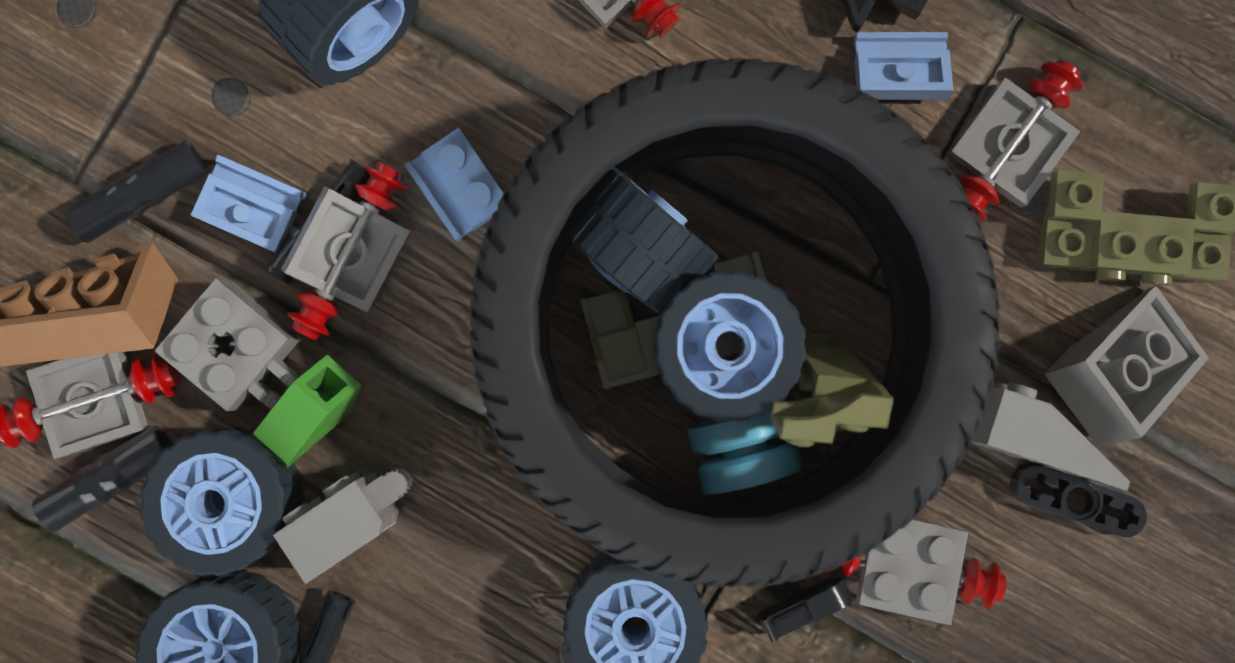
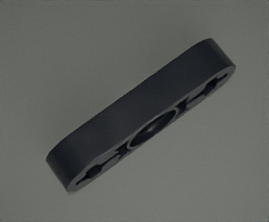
[1010,464,1147,537]

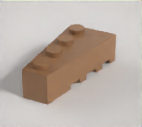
[0,242,179,367]

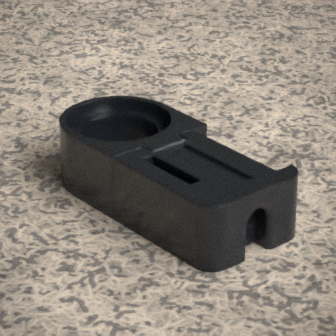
[757,577,853,642]

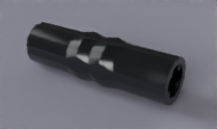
[65,140,209,243]
[32,425,174,532]

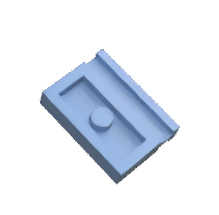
[853,32,953,100]
[404,128,503,242]
[191,155,306,253]

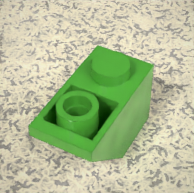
[252,355,361,469]

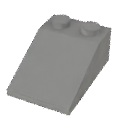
[1044,285,1209,448]
[971,382,1130,491]

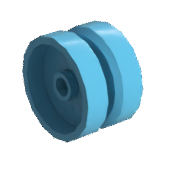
[686,408,804,494]

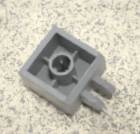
[155,278,300,411]
[273,467,415,584]

